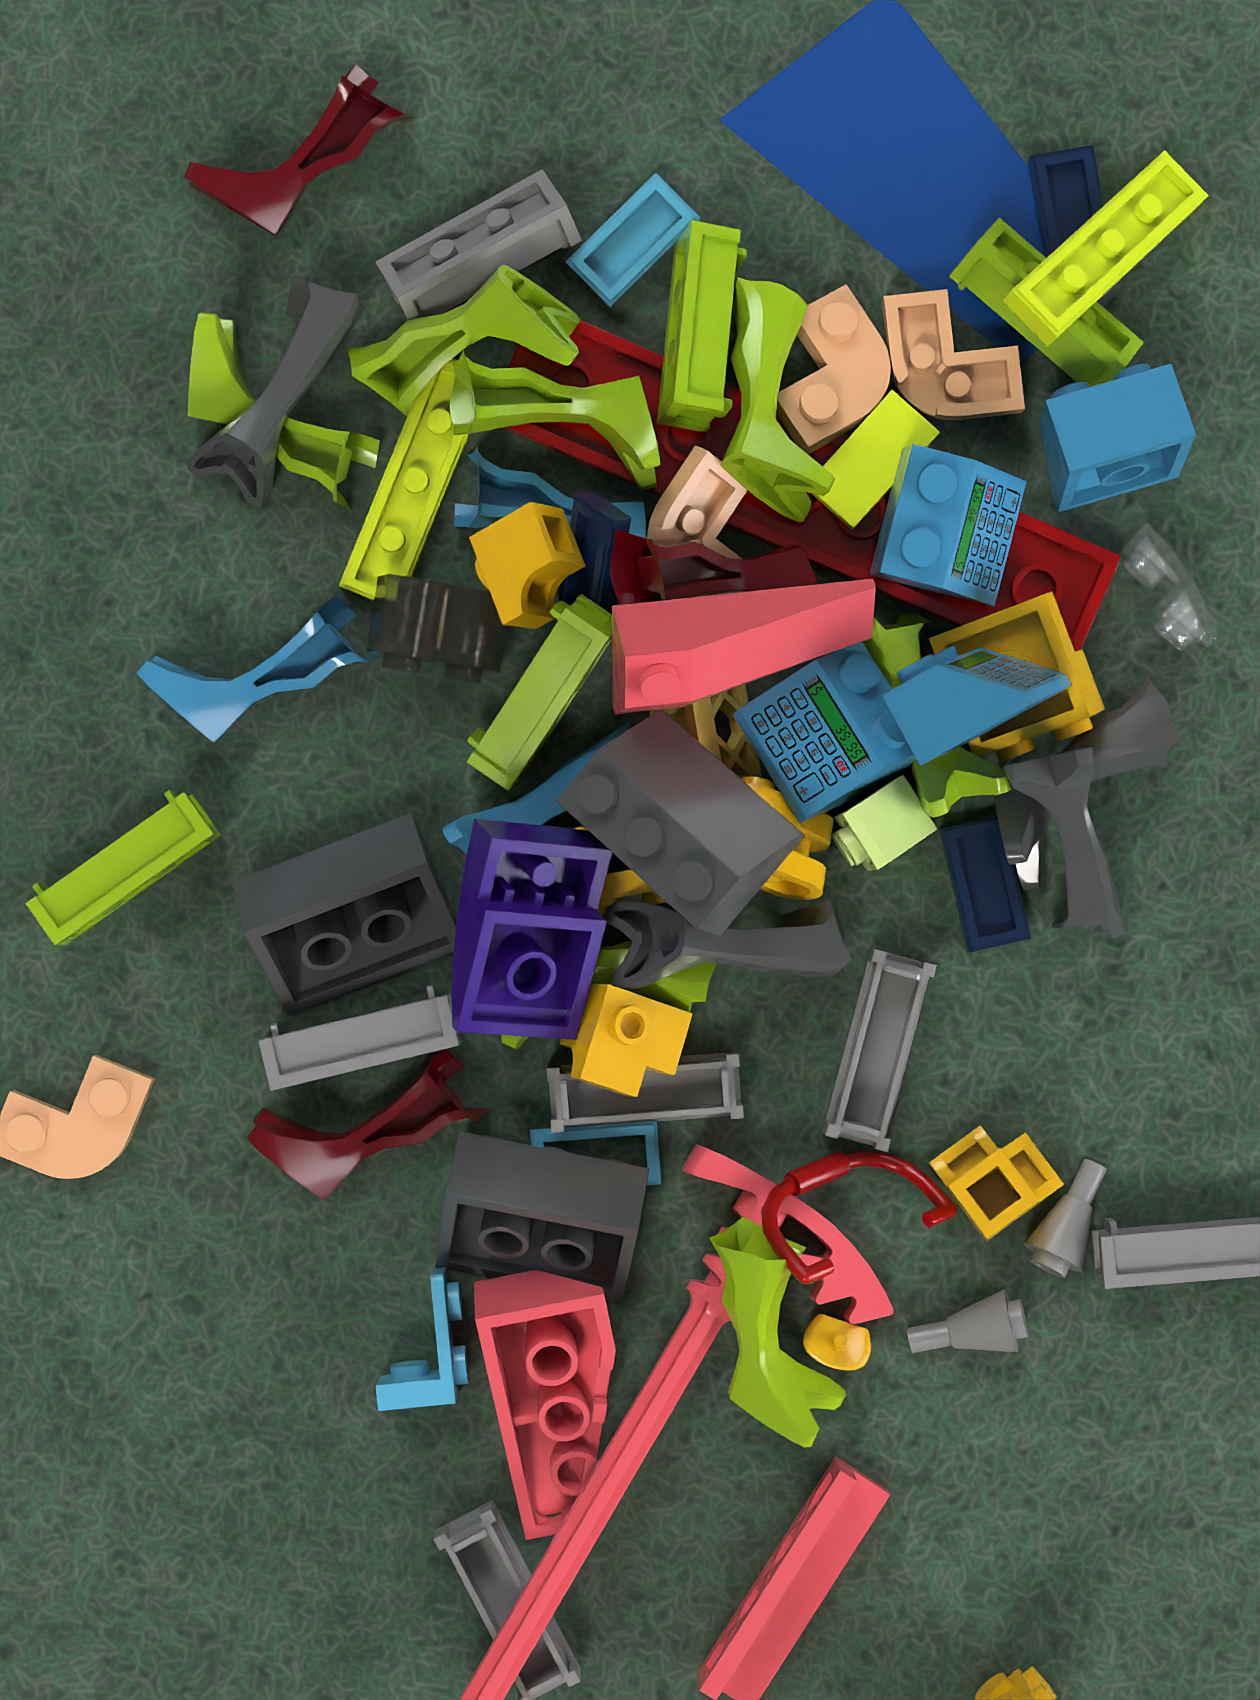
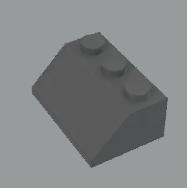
[556,709,805,936]
[232,813,456,1015]
[435,1131,649,1303]

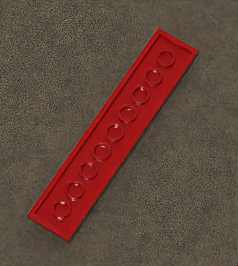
[502,320,1121,651]

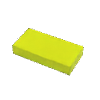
[811,390,940,530]

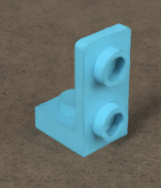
[376,1267,469,1411]

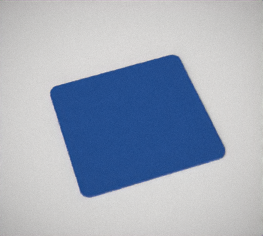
[715,0,1109,363]

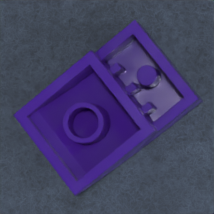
[452,818,612,1040]

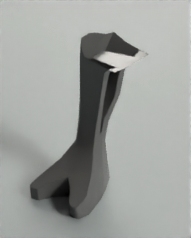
[187,275,362,508]
[994,674,1180,891]
[1003,747,1126,939]
[604,900,852,991]

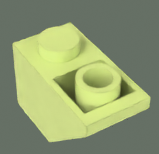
[831,775,937,871]

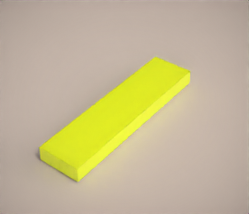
[1002,150,1209,347]
[339,359,470,611]

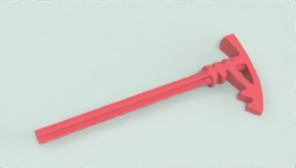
[459,1144,893,1700]

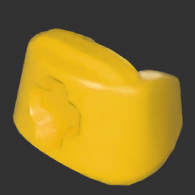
[803,1314,871,1371]

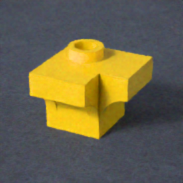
[469,502,586,629]
[559,983,693,1097]
[929,1125,1064,1242]

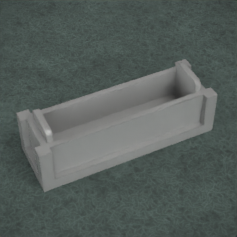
[375,169,582,320]
[822,948,937,1152]
[258,984,462,1091]
[546,1051,744,1133]
[1091,1216,1260,1289]
[434,1500,581,1700]

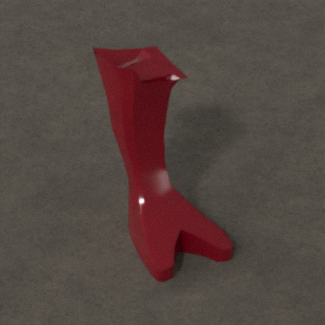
[184,65,414,237]
[610,530,818,605]
[247,1049,490,1200]

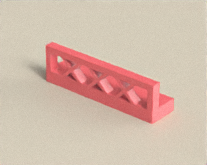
[698,1456,890,1700]

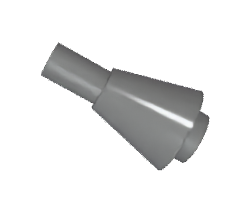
[1023,1159,1107,1278]
[907,1289,1029,1353]

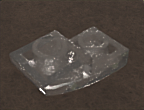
[1119,522,1216,652]

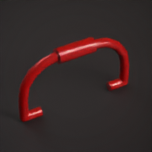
[761,1150,957,1285]

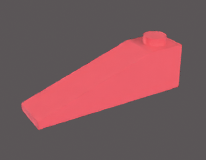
[612,579,876,715]
[474,1270,616,1540]

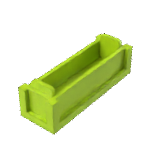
[949,217,1144,387]
[657,220,747,432]
[467,594,612,791]
[25,790,222,946]

